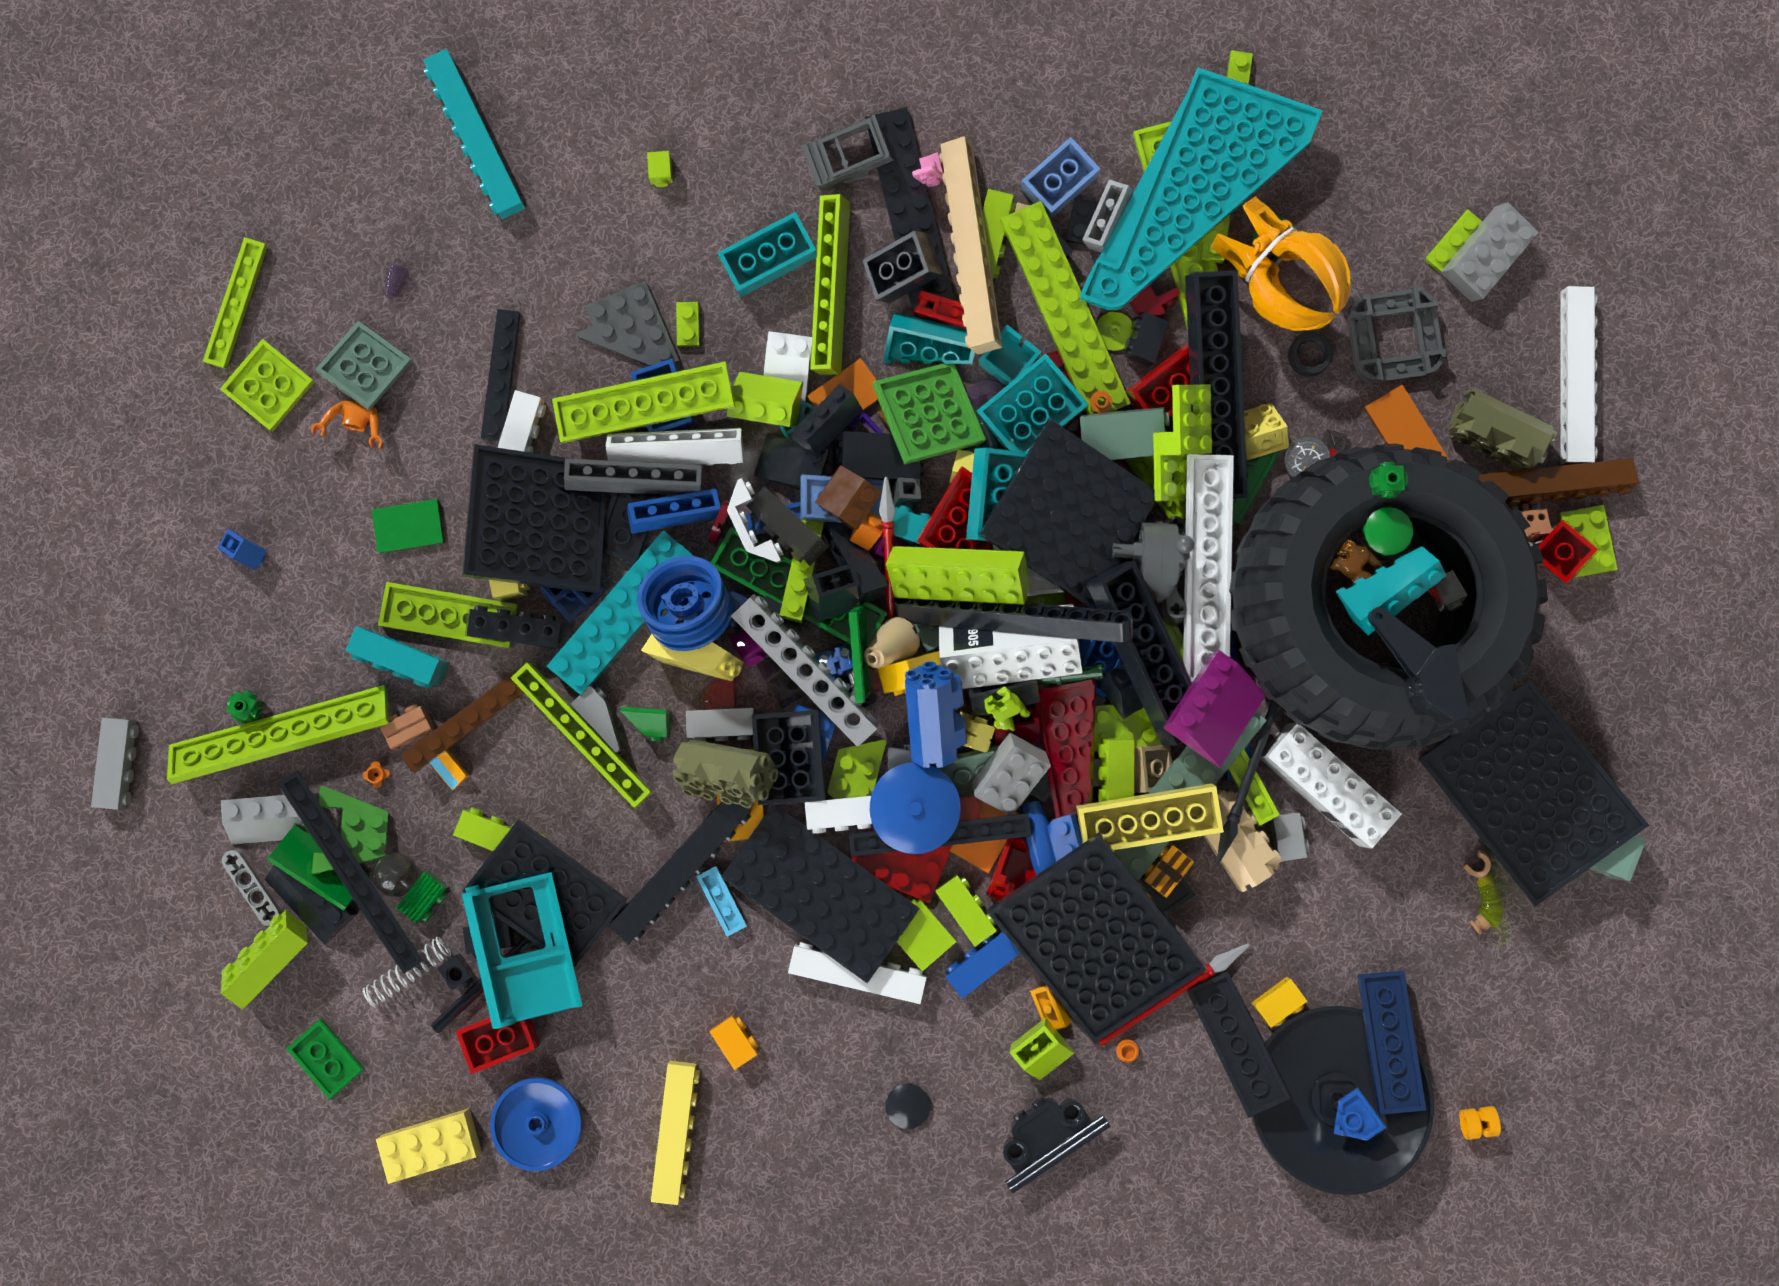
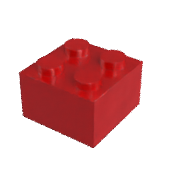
[1539,520,1601,583]

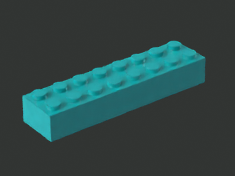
[547,530,694,695]

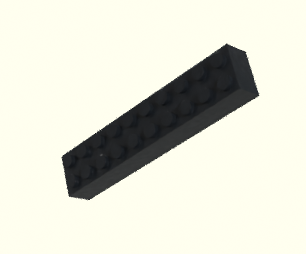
[1185,271,1248,499]

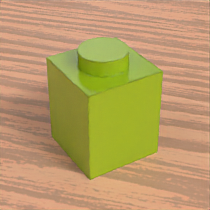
[647,151,673,187]

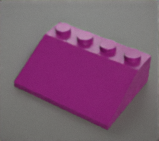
[1163,650,1266,768]

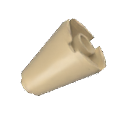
[864,617,920,668]

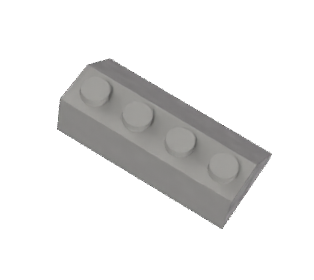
[221,792,319,844]

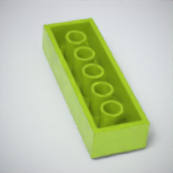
[886,546,1031,605]

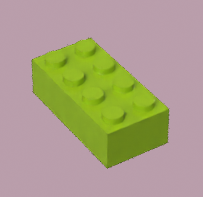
[221,910,308,1010]

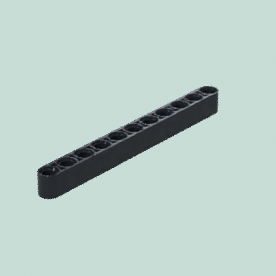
[893,598,1134,642]

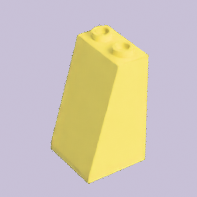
[641,634,744,681]

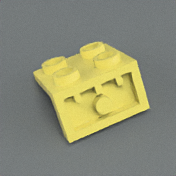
[1244,403,1289,460]

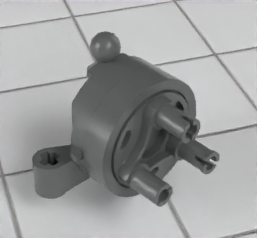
[1112,516,1195,626]

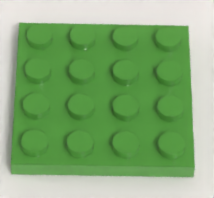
[872,364,986,465]

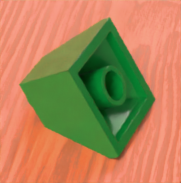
[621,707,671,742]

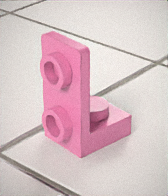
[912,152,944,187]

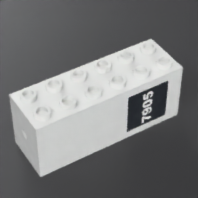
[939,604,1082,689]
[1260,723,1402,848]

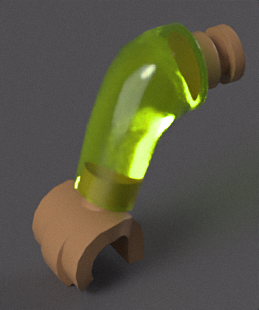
[1463,849,1503,935]

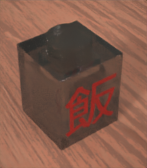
[1428,570,1467,612]

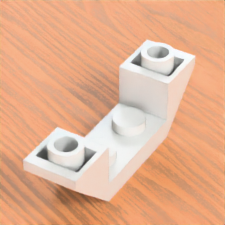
[727,478,784,563]

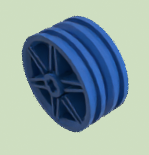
[637,556,733,651]

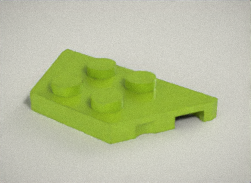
[827,740,887,799]

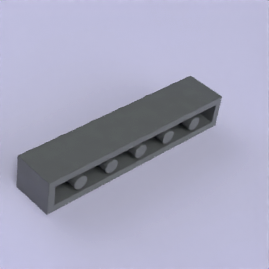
[564,459,701,495]

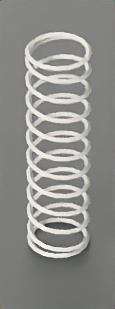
[363,937,451,1008]

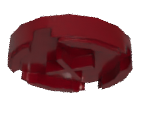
[708,502,729,545]

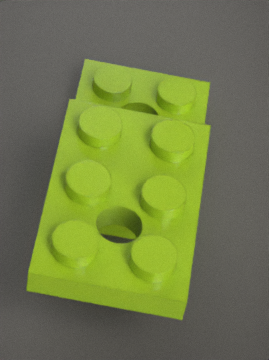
[1153,384,1212,501]

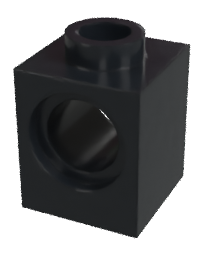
[437,953,475,990]

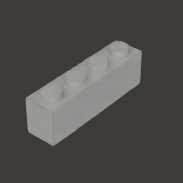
[91,718,139,810]

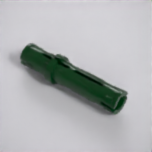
[1036,664,1105,685]

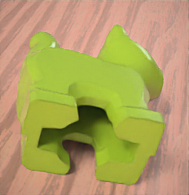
[984,687,1030,731]

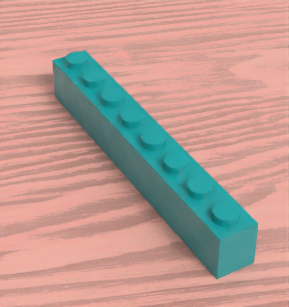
[423,49,526,220]

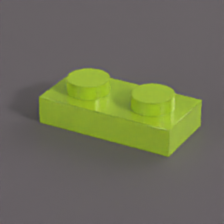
[676,302,700,347]

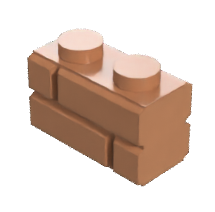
[380,704,436,750]

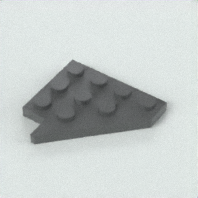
[576,281,680,366]

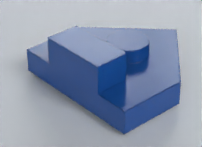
[1334,1087,1386,1141]

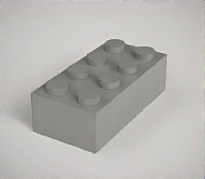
[1440,202,1538,302]

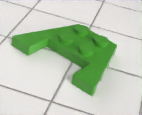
[312,786,388,875]

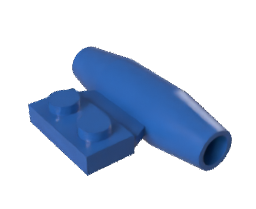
[1022,801,1082,875]

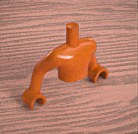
[311,401,384,450]

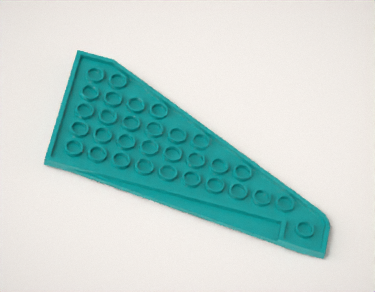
[1079,67,1323,310]

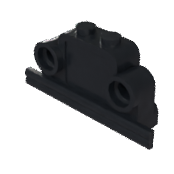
[1003,1097,1111,1193]

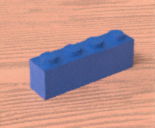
[627,489,721,534]
[945,930,1020,999]

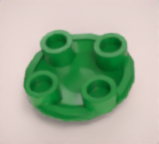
[1363,507,1413,556]

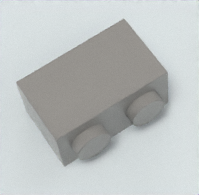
[1270,812,1309,861]

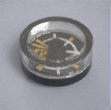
[1285,437,1330,478]

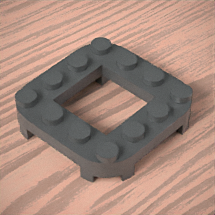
[1347,287,1446,383]

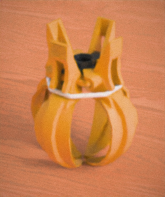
[1211,197,1351,331]

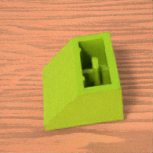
[1009,1018,1075,1080]

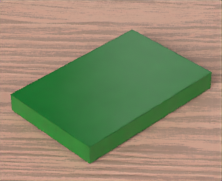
[371,499,445,554]
[286,1018,365,1100]

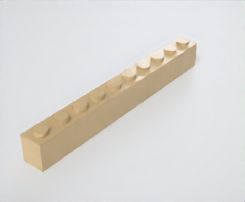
[939,136,1002,355]

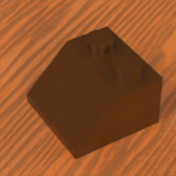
[815,465,882,530]

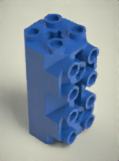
[905,661,967,768]

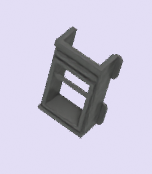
[802,114,893,191]

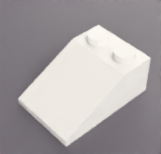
[764,331,812,407]

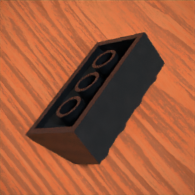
[264,865,358,945]

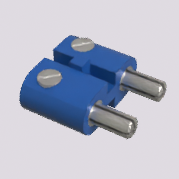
[815,644,854,687]

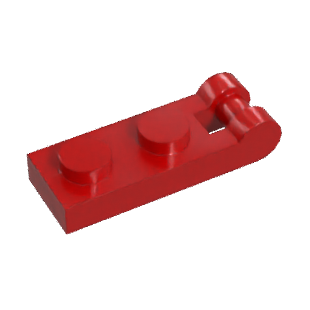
[914,291,967,329]

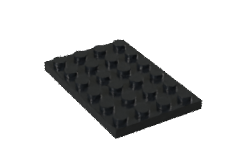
[462,818,628,967]

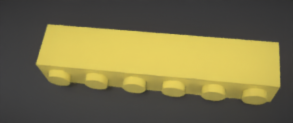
[651,1061,700,1205]

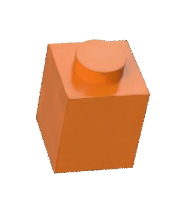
[850,511,882,551]

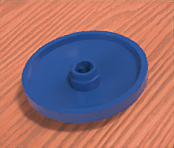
[869,762,961,854]
[490,1077,582,1171]

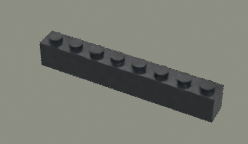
[609,801,751,944]

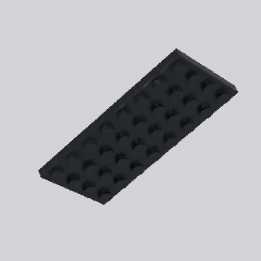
[721,804,920,984]

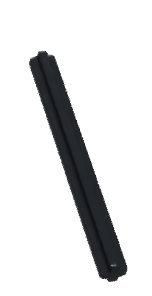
[431,937,534,1033]

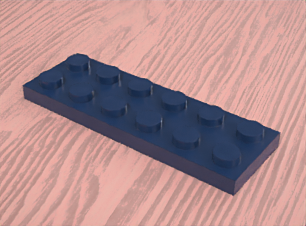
[1357,970,1426,1115]

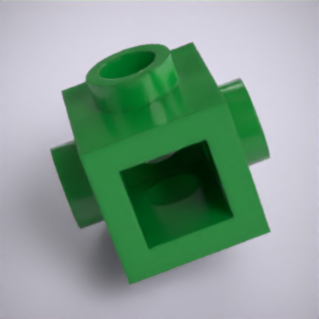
[1369,462,1408,498]
[226,690,264,724]

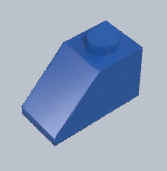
[217,529,267,570]

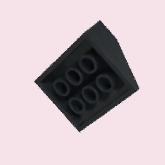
[752,710,825,805]

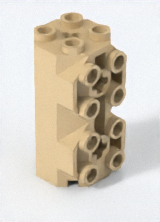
[1203,789,1282,892]

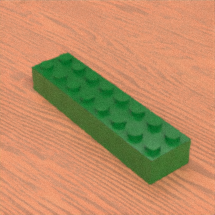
[711,527,888,647]

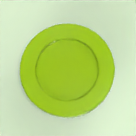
[1096,312,1133,351]

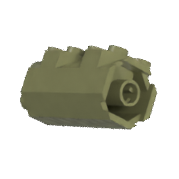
[1448,388,1557,471]
[673,740,778,808]

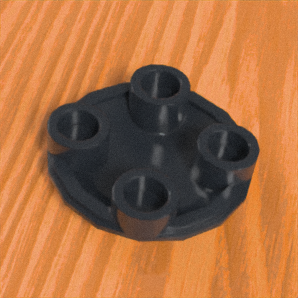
[886,1083,930,1129]

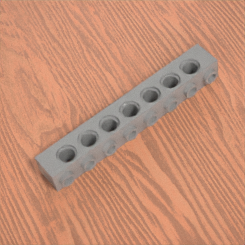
[731,594,879,747]

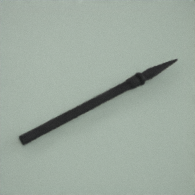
[1216,700,1279,864]

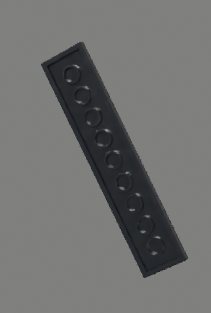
[865,107,955,322]

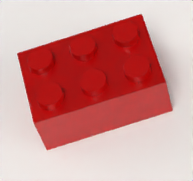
[455,1016,540,1074]

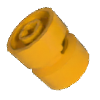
[1459,1106,1501,1140]

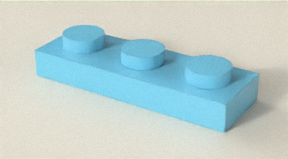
[696,866,748,937]

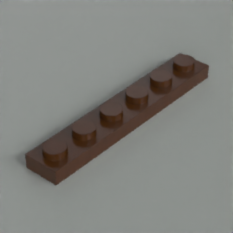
[400,675,524,774]

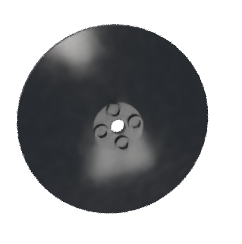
[1251,1006,1434,1195]

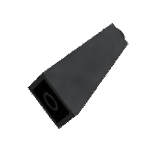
[832,431,923,481]

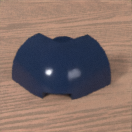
[540,586,604,623]

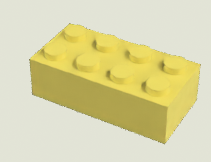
[376,1108,482,1184]

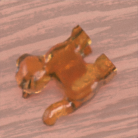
[1330,539,1383,585]

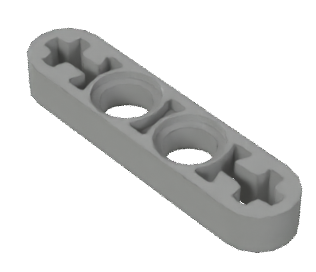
[222,850,282,926]

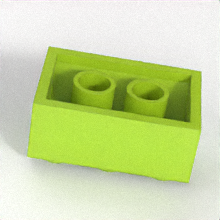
[727,372,803,427]

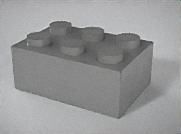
[971,733,1051,815]

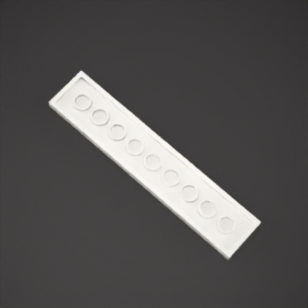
[1183,454,1234,682]

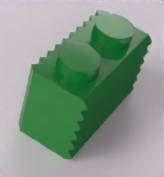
[396,871,449,924]

